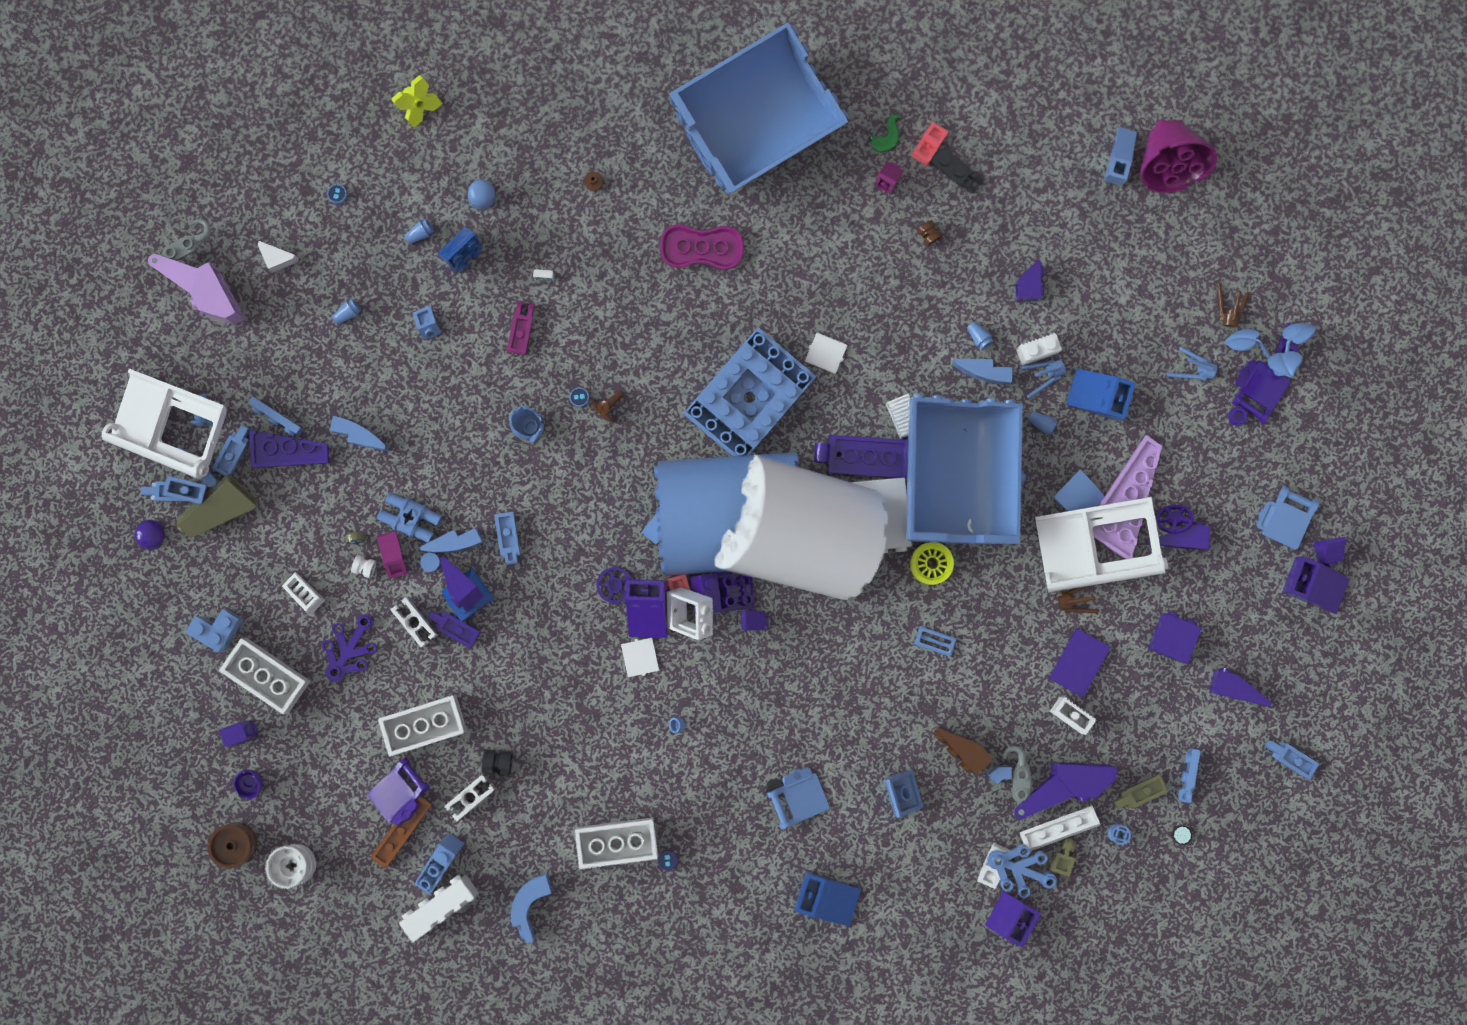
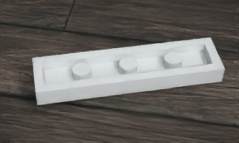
[1020,806,1100,851]

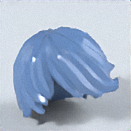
[508,406,544,443]

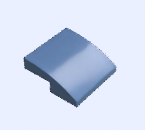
[1052,470,1105,512]

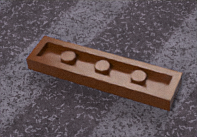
[370,796,433,869]

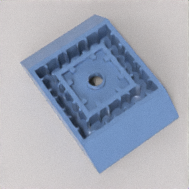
[683,327,816,456]

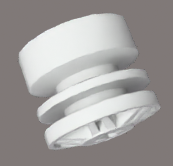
[266,844,316,888]

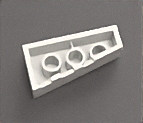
[399,874,479,943]

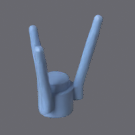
[1167,347,1217,381]
[1020,360,1066,398]

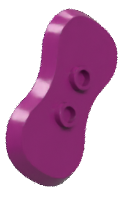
[660,224,744,270]

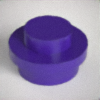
[1228,407,1248,426]

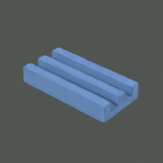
[914,626,957,657]

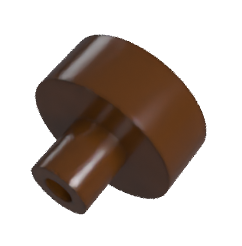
[584,171,603,192]

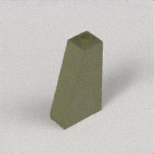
[177,474,257,538]

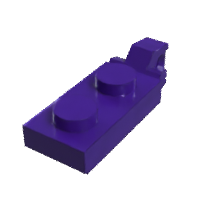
[427,611,481,649]

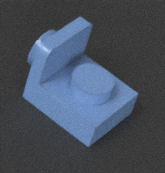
[413,306,441,340]

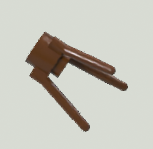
[1217,282,1249,327]
[1058,585,1099,613]

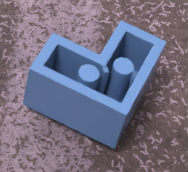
[185,609,245,653]

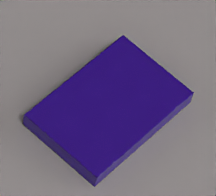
[1048,628,1111,697]

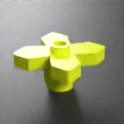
[392,75,442,127]

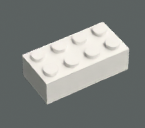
[219,638,311,714]
[378,695,467,756]
[575,817,658,869]

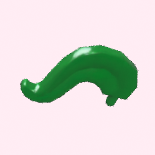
[870,114,900,153]

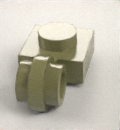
[1050,837,1076,877]

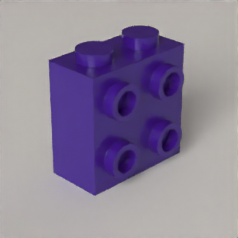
[1148,611,1202,664]

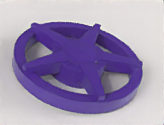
[1157,504,1194,534]
[597,567,631,603]

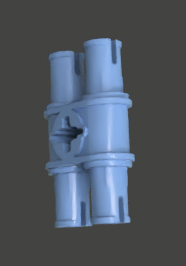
[377,492,443,543]

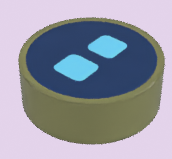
[345,532,365,544]

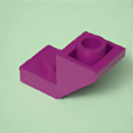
[377,531,408,579]

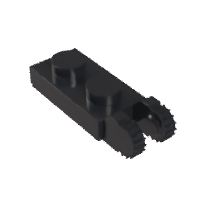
[931,148,983,194]

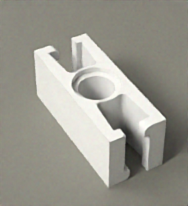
[391,597,439,647]
[444,774,496,822]

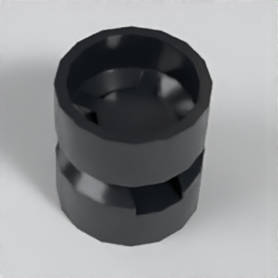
[481,749,513,777]

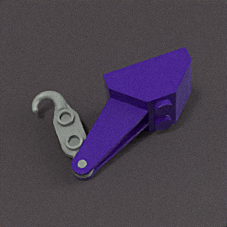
[1003,746,1117,819]

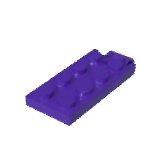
[814,435,908,479]

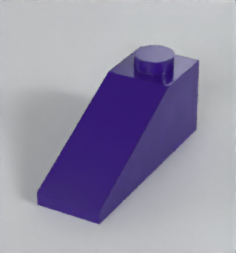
[1147,522,1210,550]
[440,556,484,612]
[1209,668,1272,706]

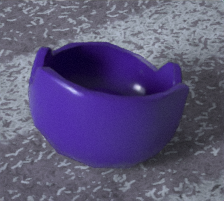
[135,519,165,551]
[233,769,263,800]

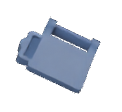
[1256,486,1319,549]
[767,767,829,830]

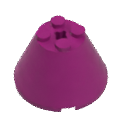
[1140,120,1217,193]

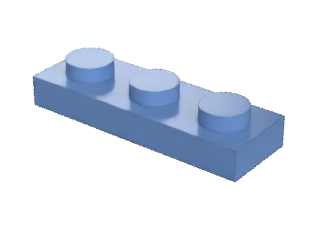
[248,396,304,436]

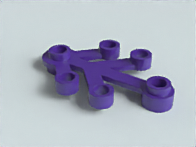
[322,614,378,682]

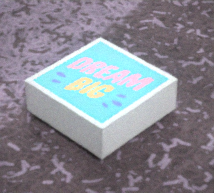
[533,269,555,282]

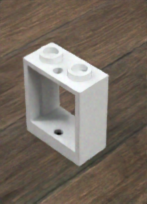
[667,587,713,640]

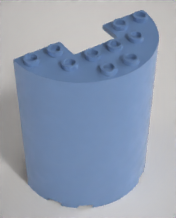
[669,23,849,194]
[906,394,1023,544]
[654,452,799,576]

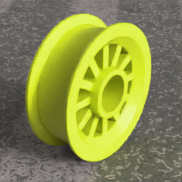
[910,542,954,585]

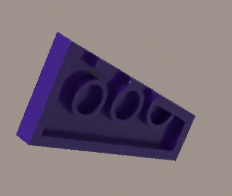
[249,430,329,468]

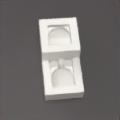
[977,843,1010,889]

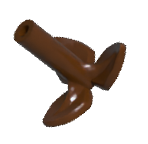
[591,390,623,423]

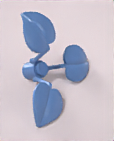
[1225,323,1316,378]

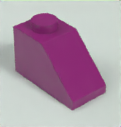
[874,162,903,195]

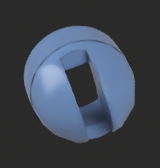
[669,717,686,733]

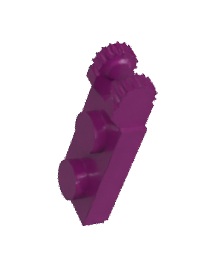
[507,300,535,356]

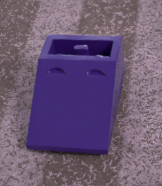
[1282,556,1349,614]
[690,572,755,615]
[625,579,668,638]

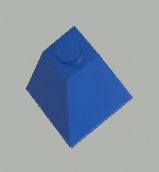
[441,568,495,622]

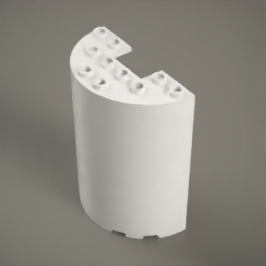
[715,455,888,600]

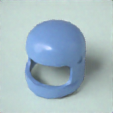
[468,179,496,210]

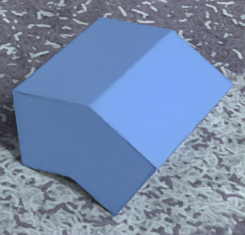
[986,765,1012,784]

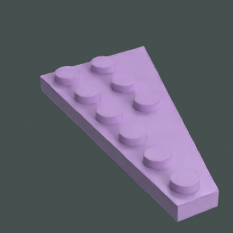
[1093,435,1162,559]

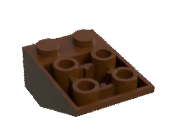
[933,727,994,775]

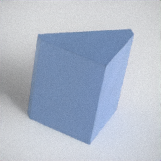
[884,770,923,818]

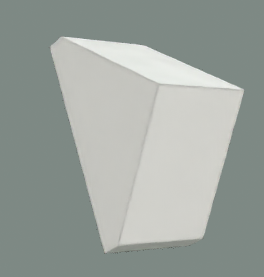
[258,241,299,273]

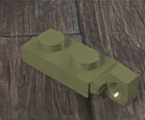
[1113,774,1169,809]

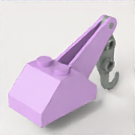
[148,219,245,325]

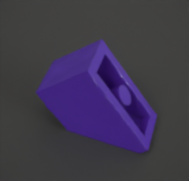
[1313,537,1346,567]
[741,610,769,630]

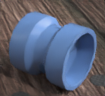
[1108,823,1131,845]

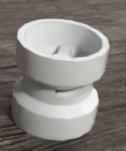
[351,555,377,579]

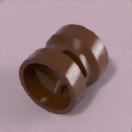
[916,220,942,246]

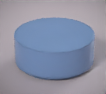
[420,553,441,572]

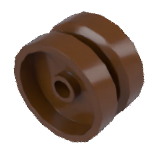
[207,822,258,869]

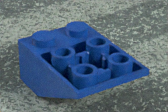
[437,227,483,273]
[1065,369,1136,422]
[794,871,861,926]

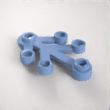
[987,844,1057,898]

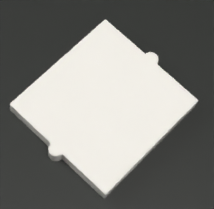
[805,333,847,374]
[621,638,659,677]

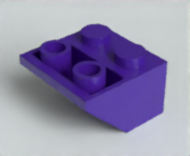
[985,891,1041,948]

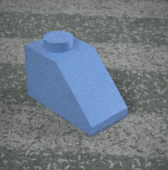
[162,476,207,504]

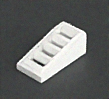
[282,572,325,614]

